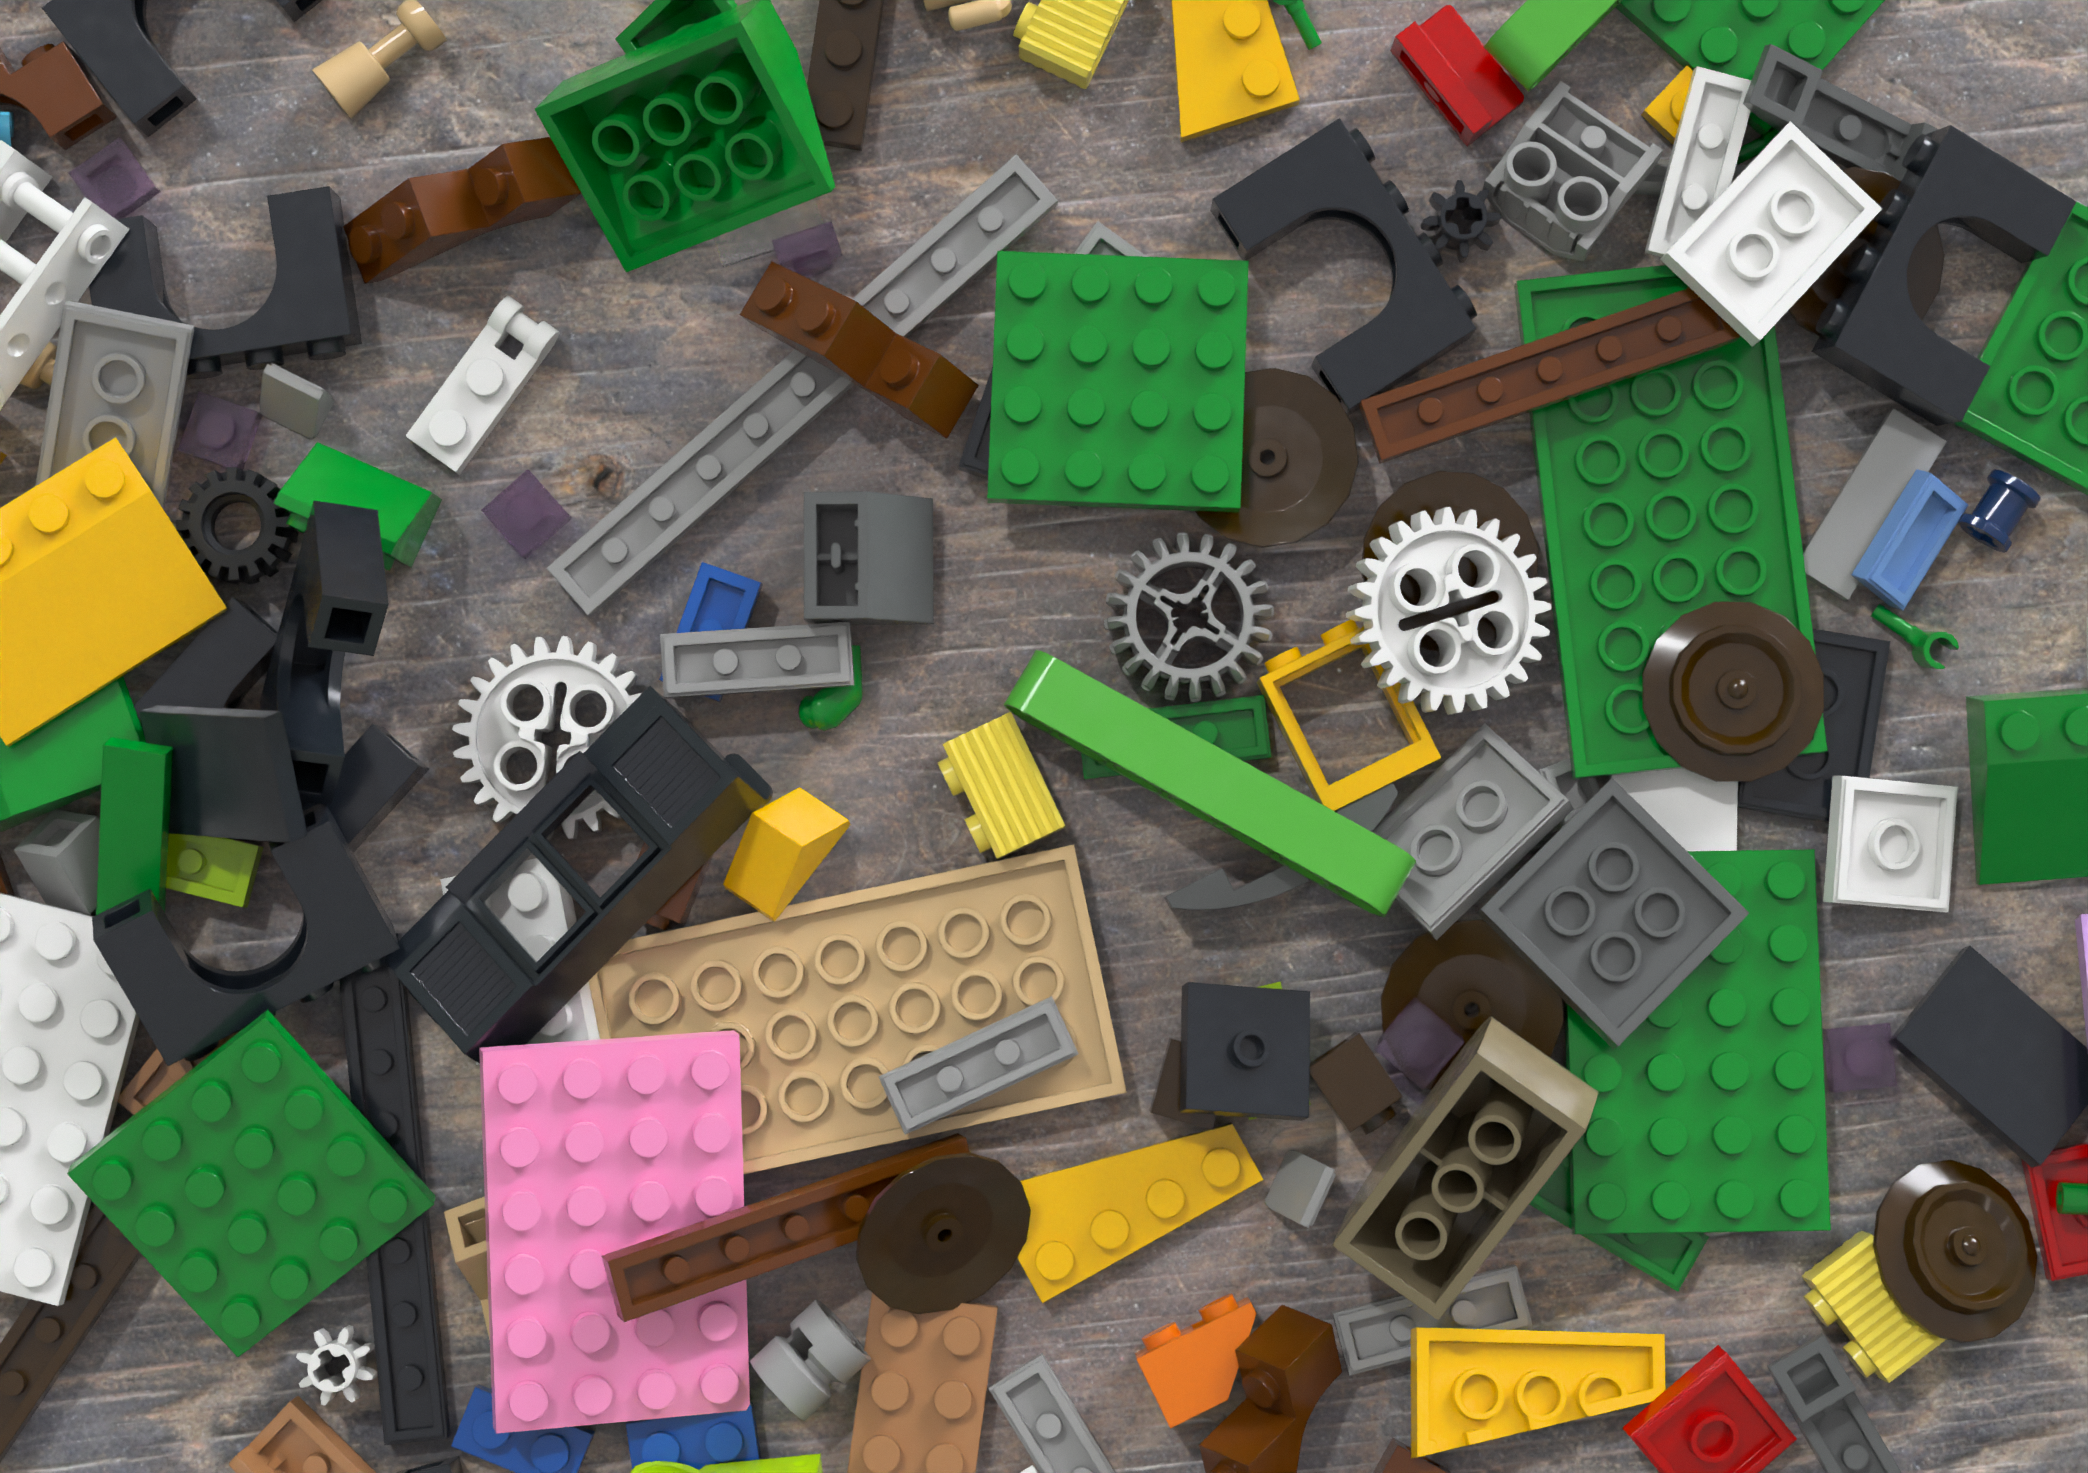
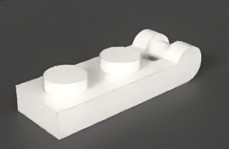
[406,296,560,475]

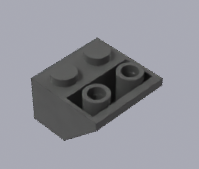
[804,491,934,625]

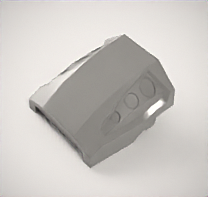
[1483,81,1663,261]

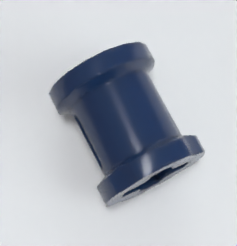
[1958,469,2041,553]

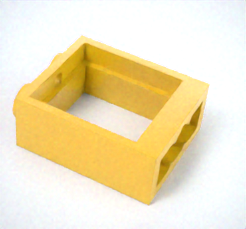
[1257,620,1441,811]

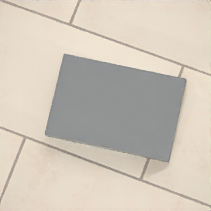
[35,300,195,509]
[1372,724,1574,940]

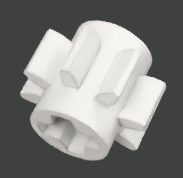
[296,1325,378,1405]

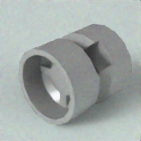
[750,1299,871,1421]

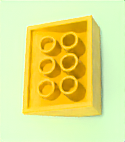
[0,437,228,747]

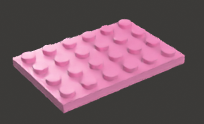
[479,1030,750,1434]

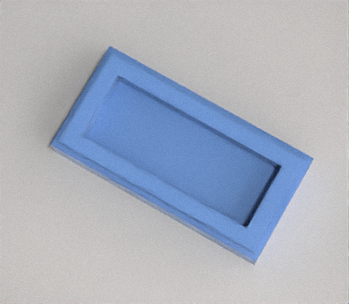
[1851,469,1968,610]

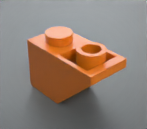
[1135,1293,1257,1429]

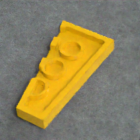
[1171,0,1300,142]
[1017,1123,1264,1303]
[1411,1327,1666,1459]

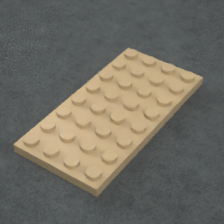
[589,845,1127,1174]

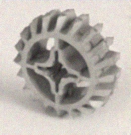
[1104,532,1274,703]

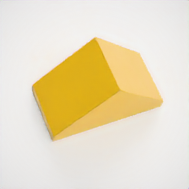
[723,787,851,922]

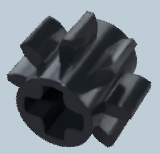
[1420,180,1501,263]

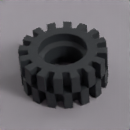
[176,467,299,585]

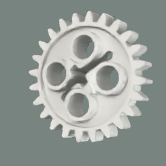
[1346,507,1551,715]
[452,636,642,840]

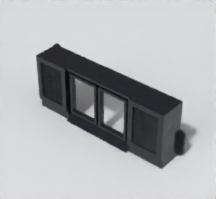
[385,686,773,1064]

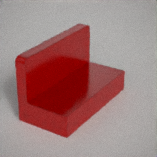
[1390,5,1524,147]

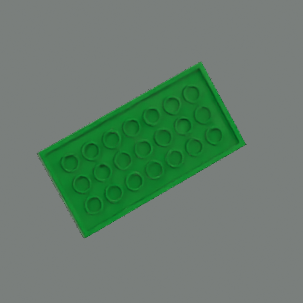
[1514,265,1828,780]

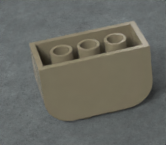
[1332,1016,1598,1321]

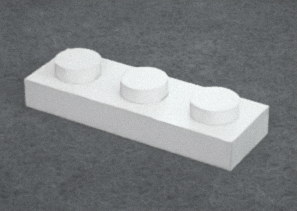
[1645,66,1752,257]

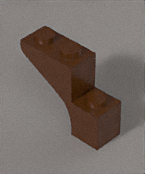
[0,41,117,150]
[343,137,582,284]
[739,261,979,439]
[1199,1305,1342,1473]

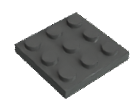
[1477,778,1749,1049]

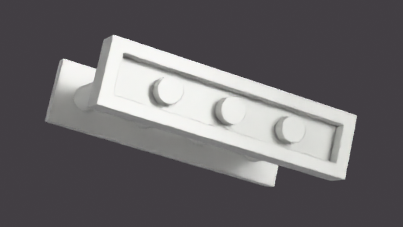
[0,140,129,410]

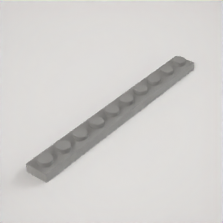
[546,154,1058,617]

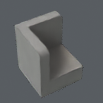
[14,809,100,914]

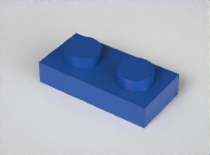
[659,562,763,702]
[451,1384,595,1473]
[626,1402,761,1470]

